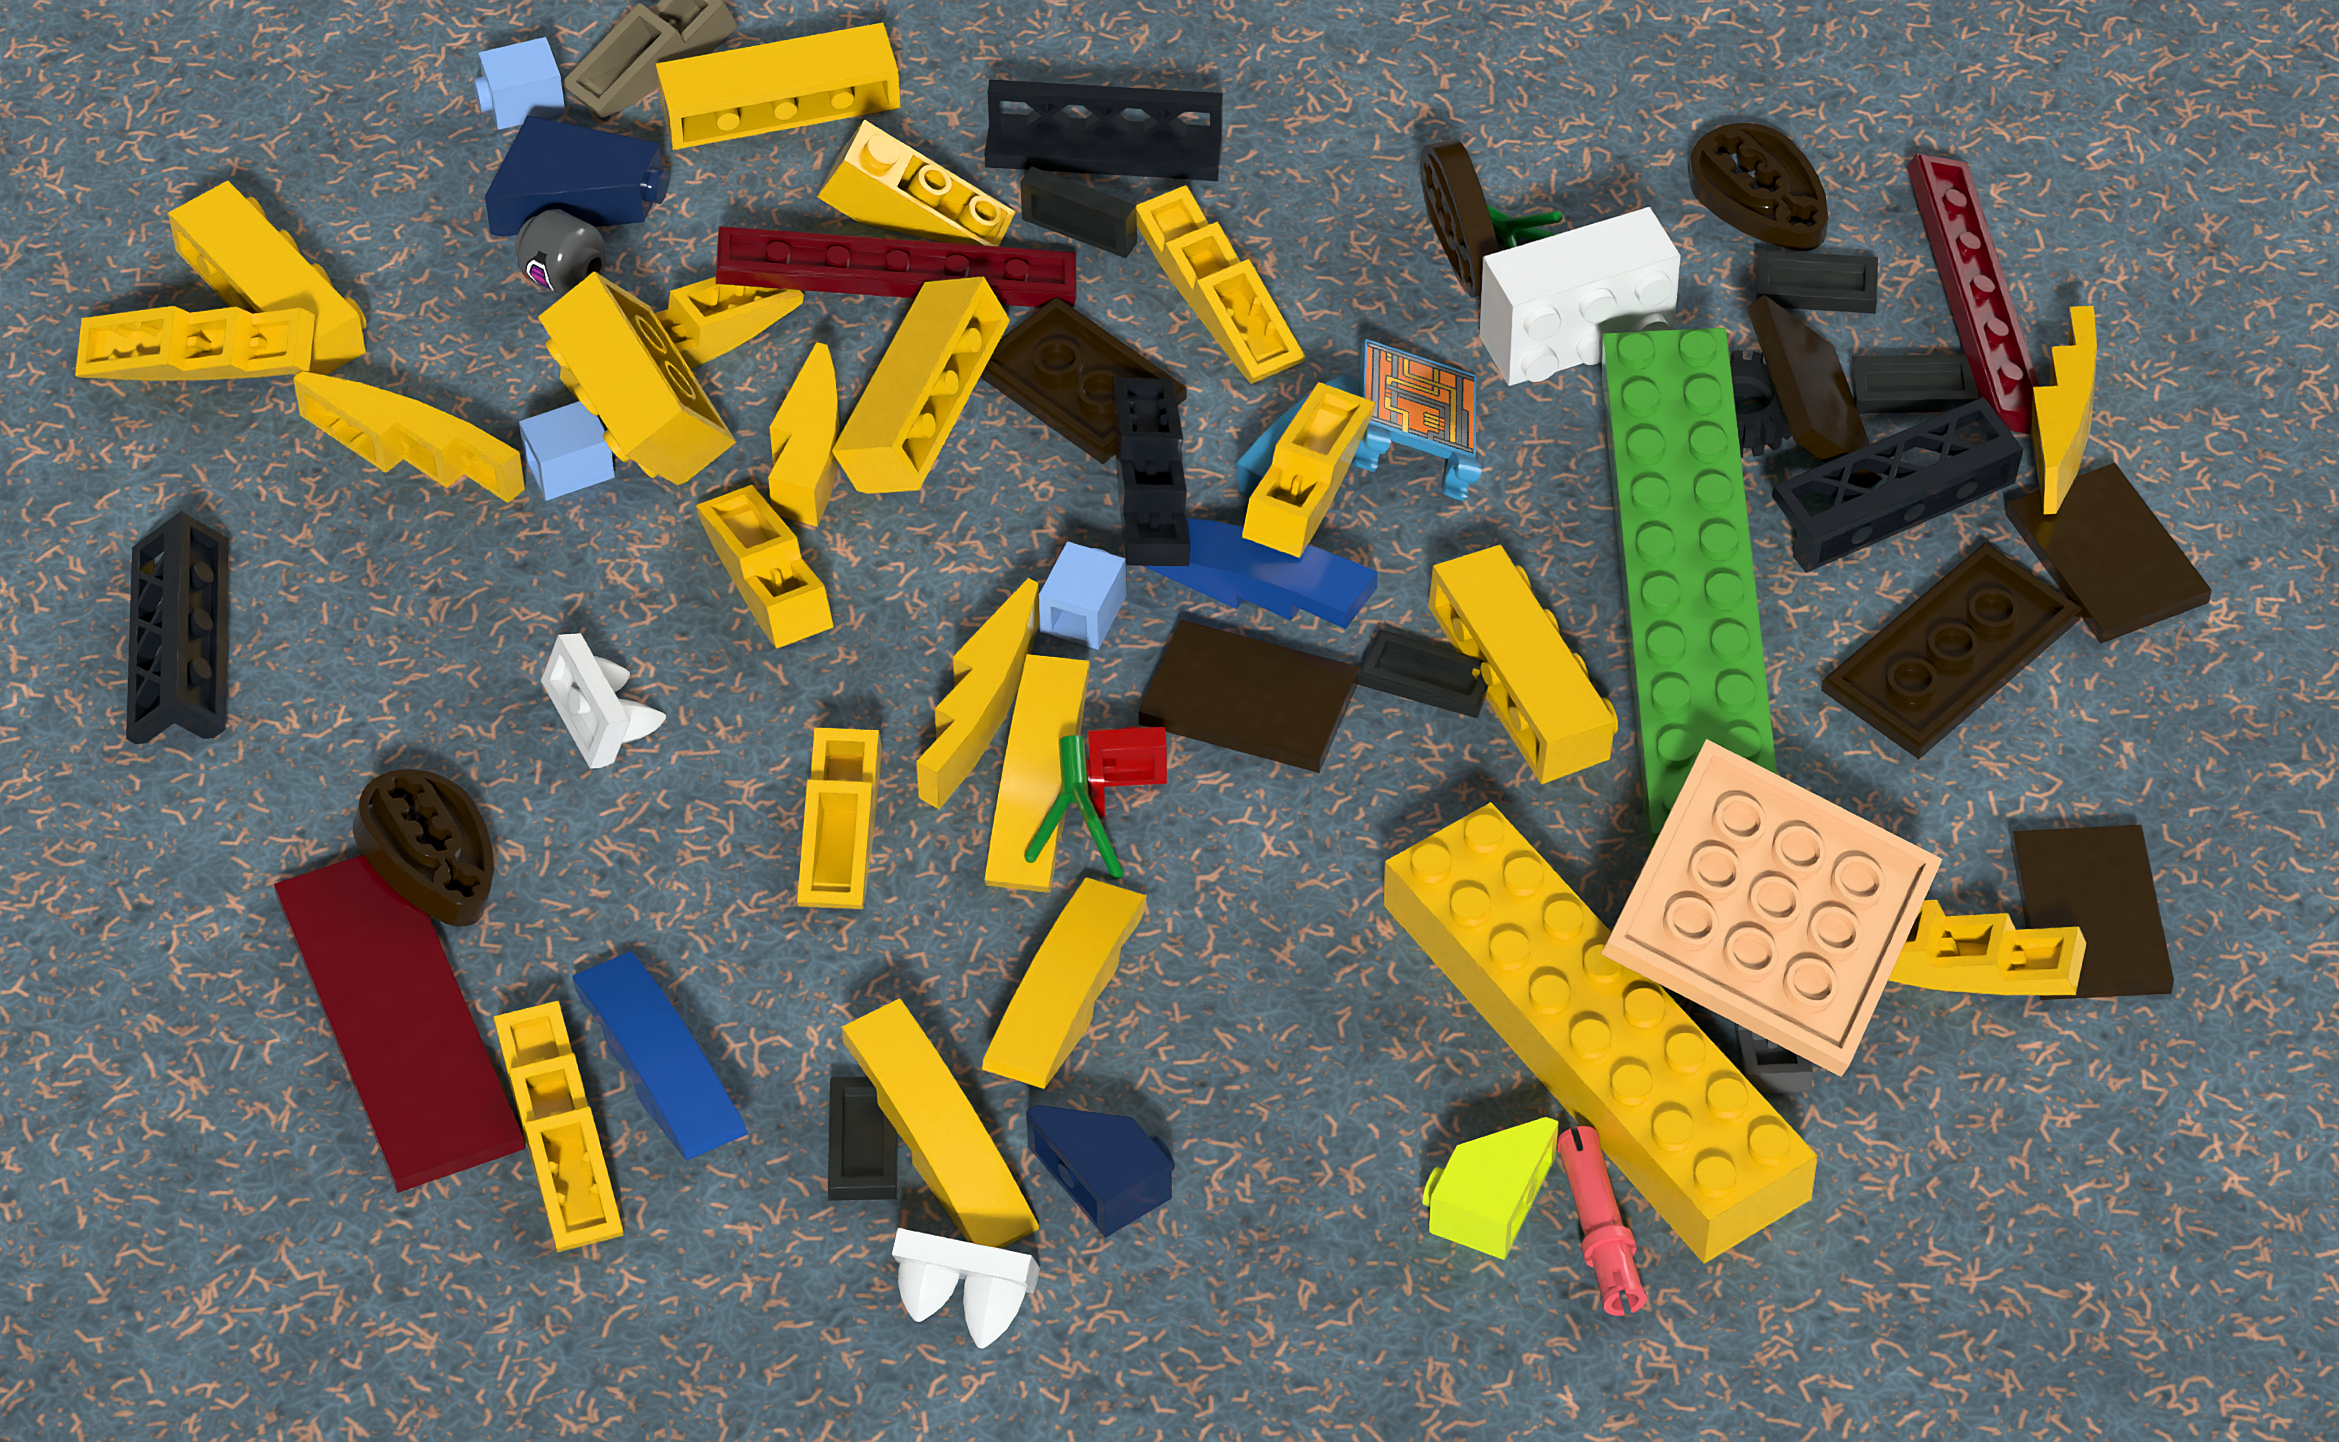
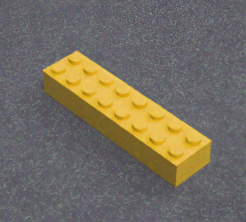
[1384,802,1818,1264]

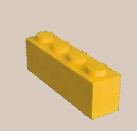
[656,23,901,150]
[168,181,367,376]
[832,276,1010,494]
[1428,544,1618,785]

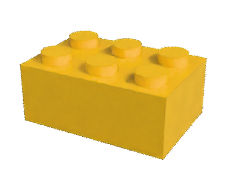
[538,271,736,486]

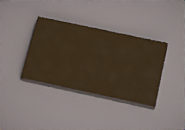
[1821,542,2083,760]

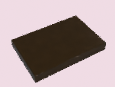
[1748,295,1883,488]
[980,297,1187,464]
[2006,463,2212,644]
[1138,620,1360,773]
[2011,825,2174,1000]

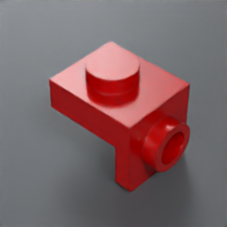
[1085,727,1167,817]

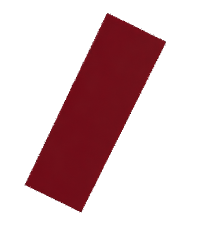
[274,854,525,1193]

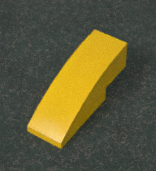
[768,342,840,527]
[1242,382,1376,558]
[695,485,834,649]
[797,728,883,909]

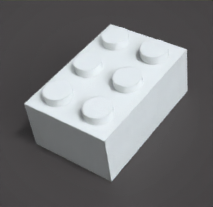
[1479,207,1681,386]

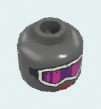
[515,209,606,296]

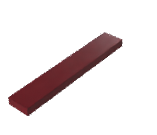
[1907,153,2040,434]
[715,226,1076,308]

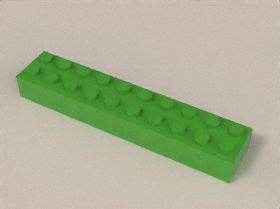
[1602,328,1777,855]

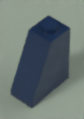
[485,115,669,237]

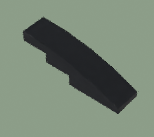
[1112,378,1190,566]

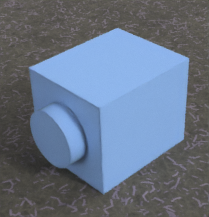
[472,37,565,130]
[519,401,615,501]
[1039,541,1127,650]

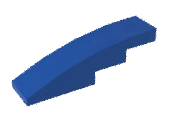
[1143,518,1378,629]
[572,951,748,1161]

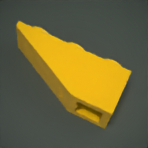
[817,120,1015,247]

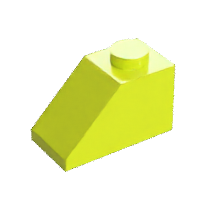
[1422,1117,1559,1260]

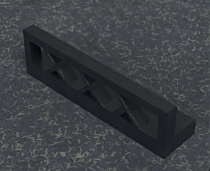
[984,79,1223,181]
[1772,397,2024,573]
[126,511,229,744]

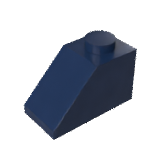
[1026,1105,1175,1238]

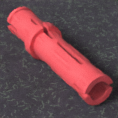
[1557,1126,1647,1316]

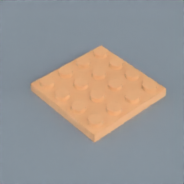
[1601,739,1942,1077]

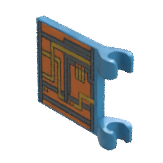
[1352,339,1481,502]

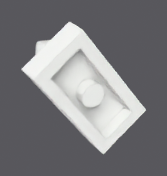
[541,633,666,769]
[892,1228,1040,1349]

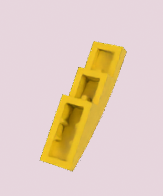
[1136,185,1305,384]
[560,277,804,401]
[75,306,315,381]
[2031,306,2097,514]
[293,371,525,503]
[916,578,1040,809]
[984,654,1090,893]
[982,877,1147,1089]
[1888,900,2087,995]
[842,998,1039,1249]
[493,1000,624,1253]

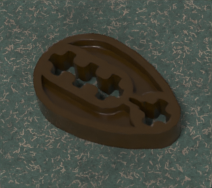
[1689,123,1829,251]
[1420,139,1499,297]
[353,769,494,927]

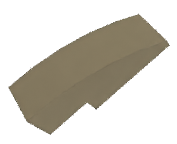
[561,0,738,118]

